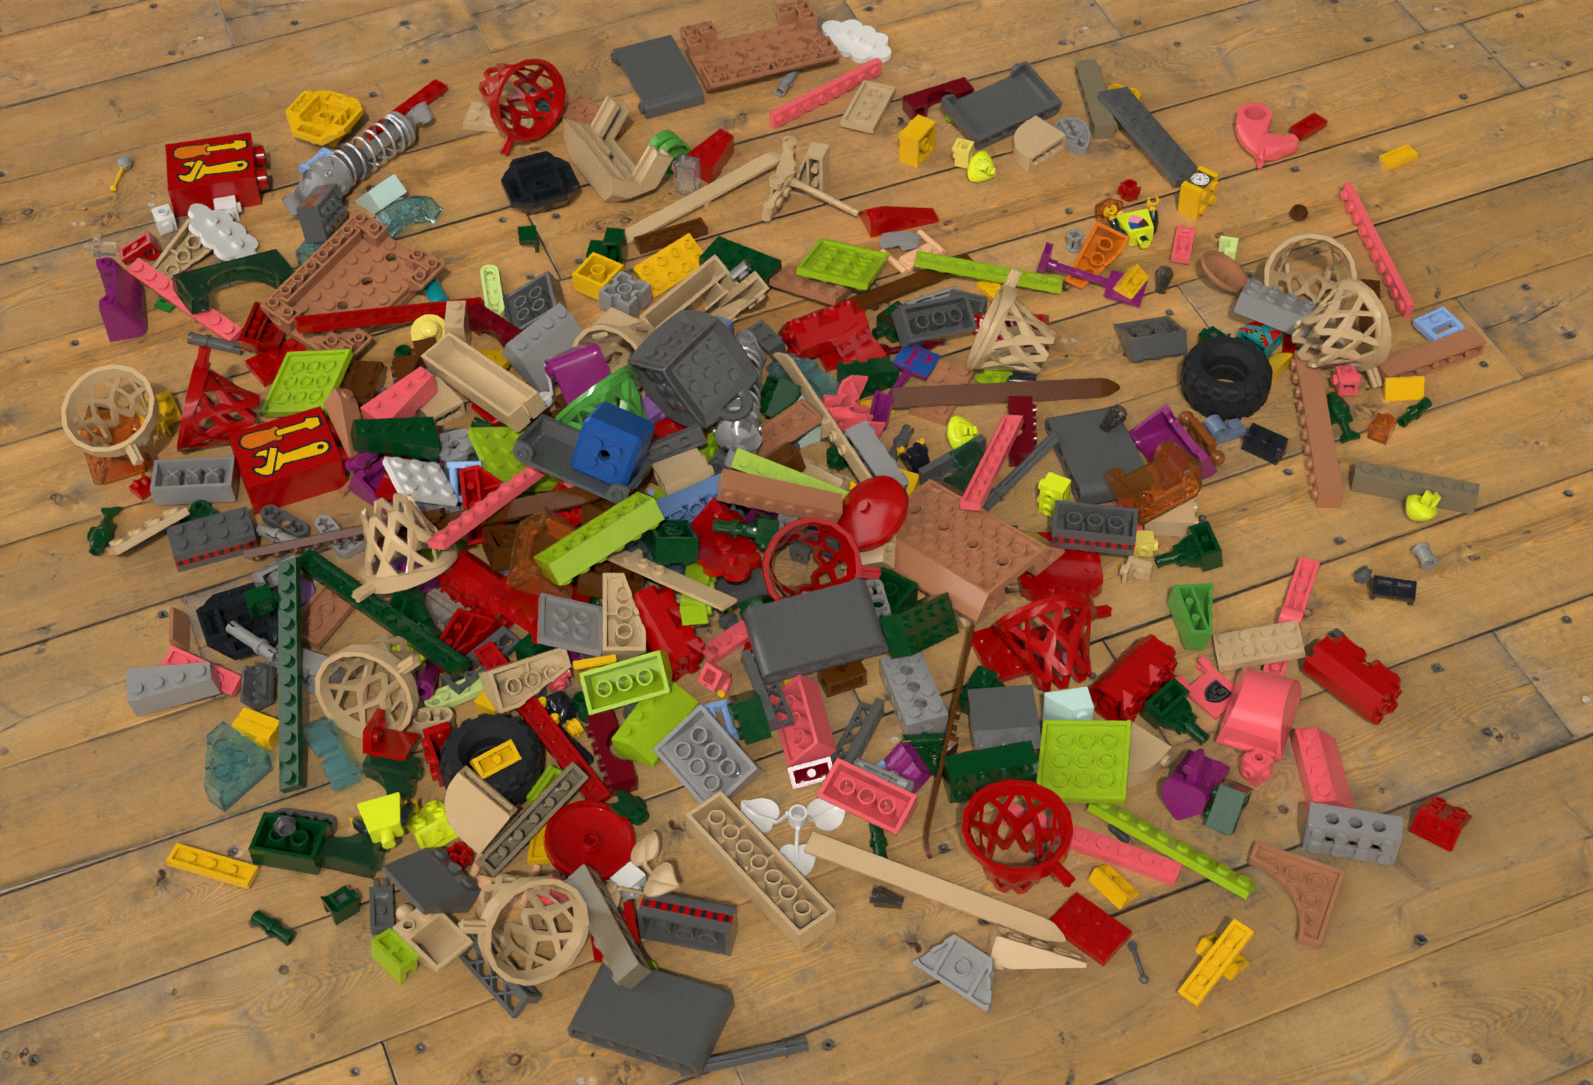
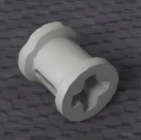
[1066,229,1084,254]
[1412,542,1439,570]

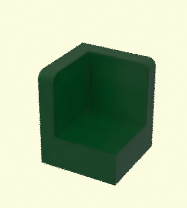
[518,225,539,253]

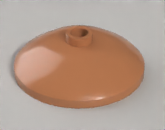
[1201,250,1249,293]

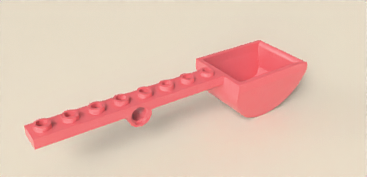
[1216,556,1320,762]

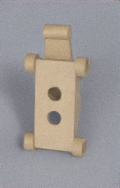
[761,136,860,222]

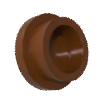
[1290,204,1308,221]

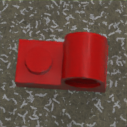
[119,231,160,265]

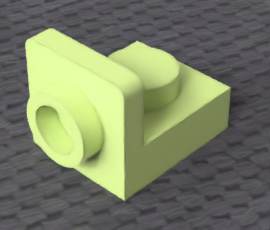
[1218,236,1239,261]

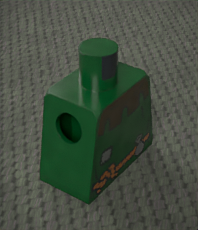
[872,301,904,343]

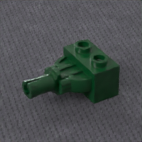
[712,513,780,549]
[1154,521,1223,572]
[390,586,441,639]
[960,665,1006,715]
[1140,678,1210,746]

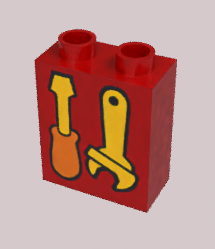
[165,132,269,218]
[228,406,350,515]

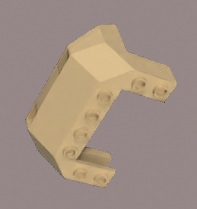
[563,96,673,203]
[639,254,769,333]

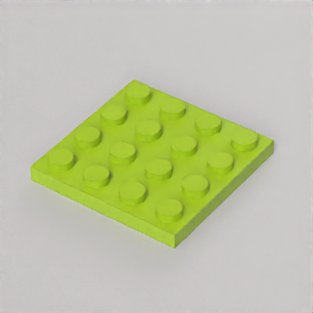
[796,238,890,291]
[260,349,354,417]
[467,426,559,492]
[1036,720,1133,804]

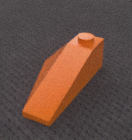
[1065,221,1130,290]

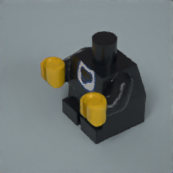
[897,438,930,474]
[538,691,577,726]

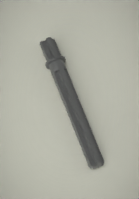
[982,432,1060,512]
[680,1036,809,1077]

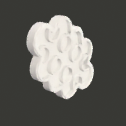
[822,20,891,63]
[188,203,259,268]

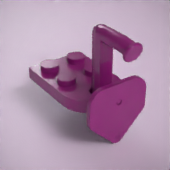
[1161,748,1231,820]

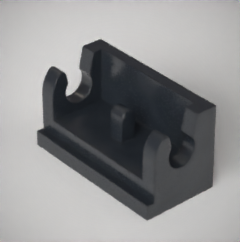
[1241,422,1289,465]
[1370,575,1417,606]

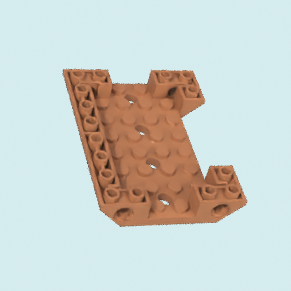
[679,0,840,92]
[260,210,446,360]
[889,479,1065,624]

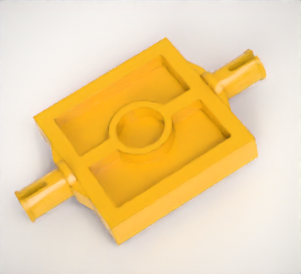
[136,389,182,437]

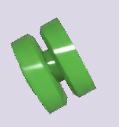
[646,130,691,176]

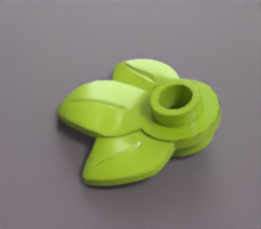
[974,369,1013,384]

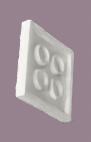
[382,456,458,507]

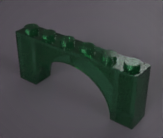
[172,249,295,315]
[319,754,424,879]

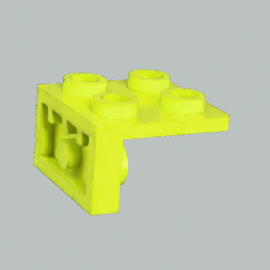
[405,800,458,850]

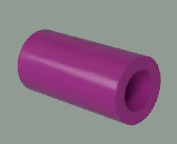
[415,663,438,700]

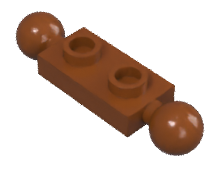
[1179,411,1225,466]

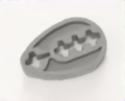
[1055,117,1090,156]

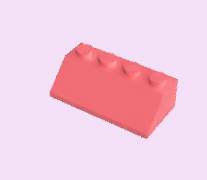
[770,674,837,767]
[1291,727,1354,809]
[816,758,918,836]

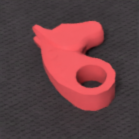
[1235,102,1299,169]

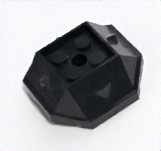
[501,151,581,216]
[196,582,278,660]

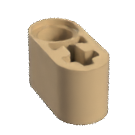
[412,707,456,737]

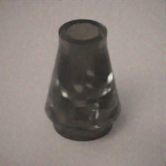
[1155,266,1174,294]
[1100,404,1127,433]
[869,885,904,910]

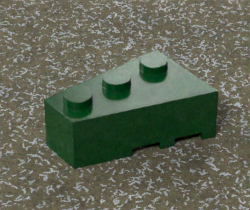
[837,357,899,400]

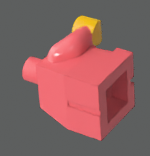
[697,662,732,699]

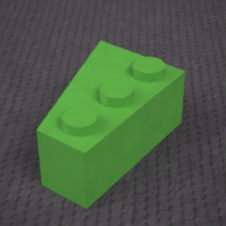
[1167,583,1213,650]

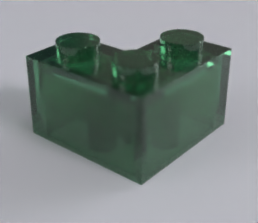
[944,438,984,492]

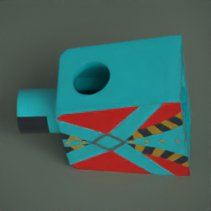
[1238,321,1283,358]

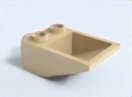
[392,904,474,973]

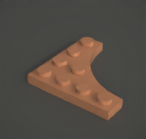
[1248,841,1345,950]

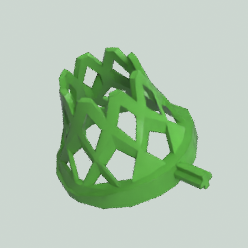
[555,364,655,434]

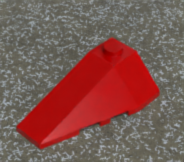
[859,206,939,238]

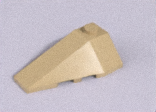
[800,456,860,492]
[602,573,646,661]
[478,648,572,713]

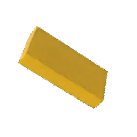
[1378,144,1419,170]

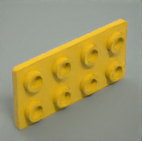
[633,233,703,298]

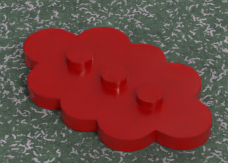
[696,527,761,582]

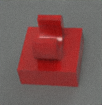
[129,473,151,501]

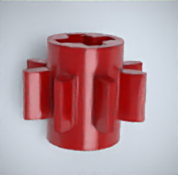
[1118,179,1141,202]
[446,842,474,870]

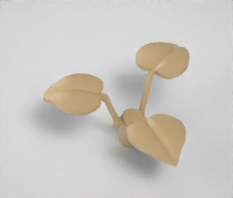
[605,831,680,907]

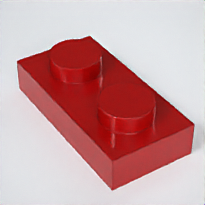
[1289,112,1327,140]

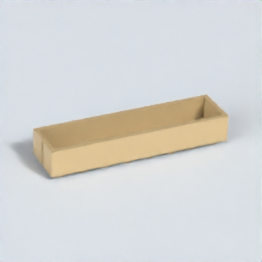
[421,332,547,433]

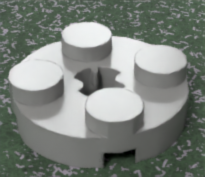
[438,428,475,464]

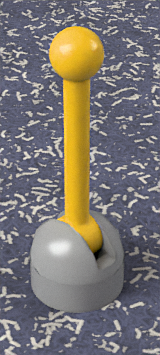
[110,155,133,192]

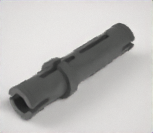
[187,332,245,355]
[889,424,914,462]

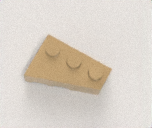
[790,141,830,200]

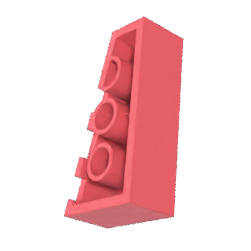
[360,366,437,419]

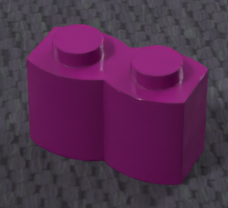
[884,741,932,794]

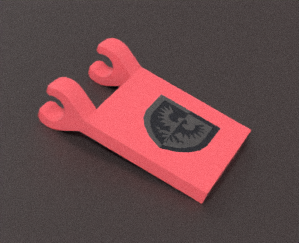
[1175,656,1234,720]

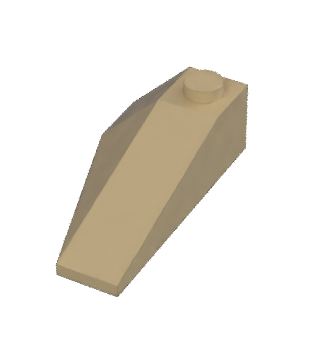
[152,218,212,279]
[987,924,1087,970]

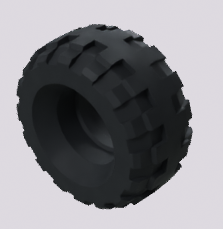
[1180,335,1273,421]
[439,713,544,806]

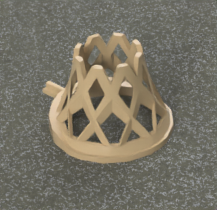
[1264,232,1357,315]
[965,269,1056,375]
[1292,278,1392,389]
[572,322,655,400]
[61,364,159,466]
[352,493,459,603]
[315,634,421,738]
[458,874,590,986]

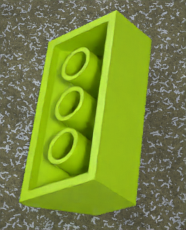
[579,650,672,716]
[611,682,699,767]

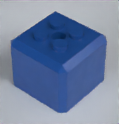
[570,401,655,486]

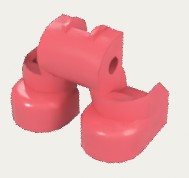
[821,375,886,439]

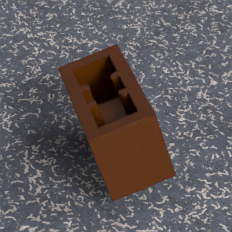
[817,660,867,698]

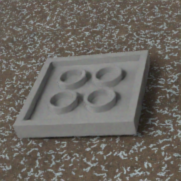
[537,593,602,657]

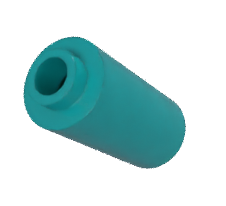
[422,277,450,302]

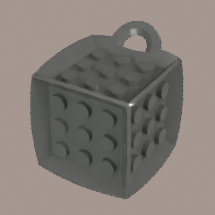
[628,310,759,428]

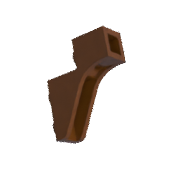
[390,337,437,384]

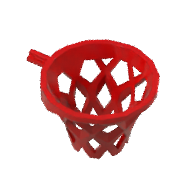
[479,58,566,156]
[177,345,260,453]
[762,517,881,601]
[995,593,1112,692]
[961,779,1075,894]

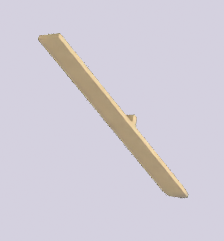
[625,152,782,246]
[772,352,872,482]
[546,516,737,611]
[804,831,1066,943]

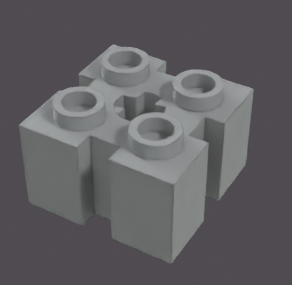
[598,271,652,317]

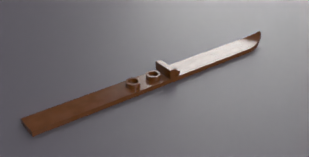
[777,253,973,340]
[891,378,1120,408]
[377,486,602,548]
[923,624,975,859]

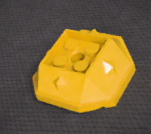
[285,90,364,148]

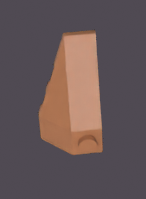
[324,387,363,458]

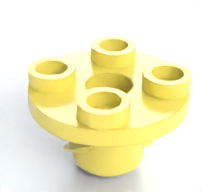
[411,314,445,342]

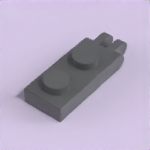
[369,877,395,936]

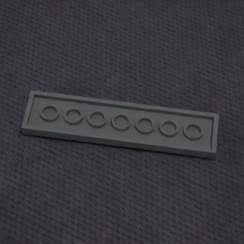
[1098,87,1198,187]

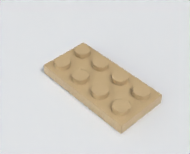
[840,80,896,134]
[463,102,539,133]
[105,506,189,555]
[1213,620,1306,672]

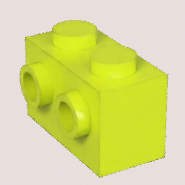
[1037,472,1071,518]

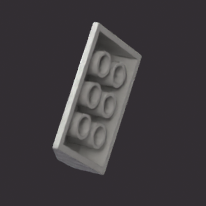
[501,302,582,393]
[653,704,764,804]

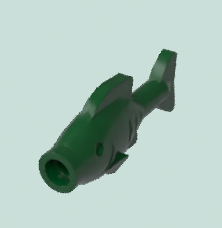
[1327,391,1360,444]
[87,506,121,556]

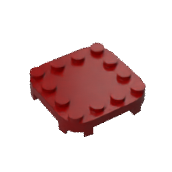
[1018,532,1103,602]
[488,559,591,645]

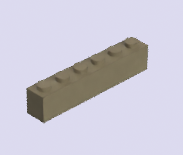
[1074,59,1118,140]
[1350,460,1480,515]
[475,762,589,877]
[565,864,652,990]

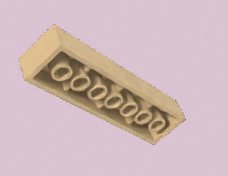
[685,791,836,951]

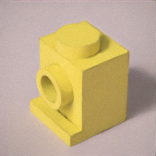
[952,138,974,169]
[1128,531,1158,558]

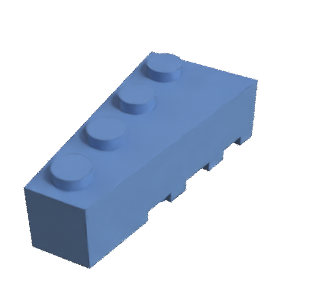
[656,473,736,523]

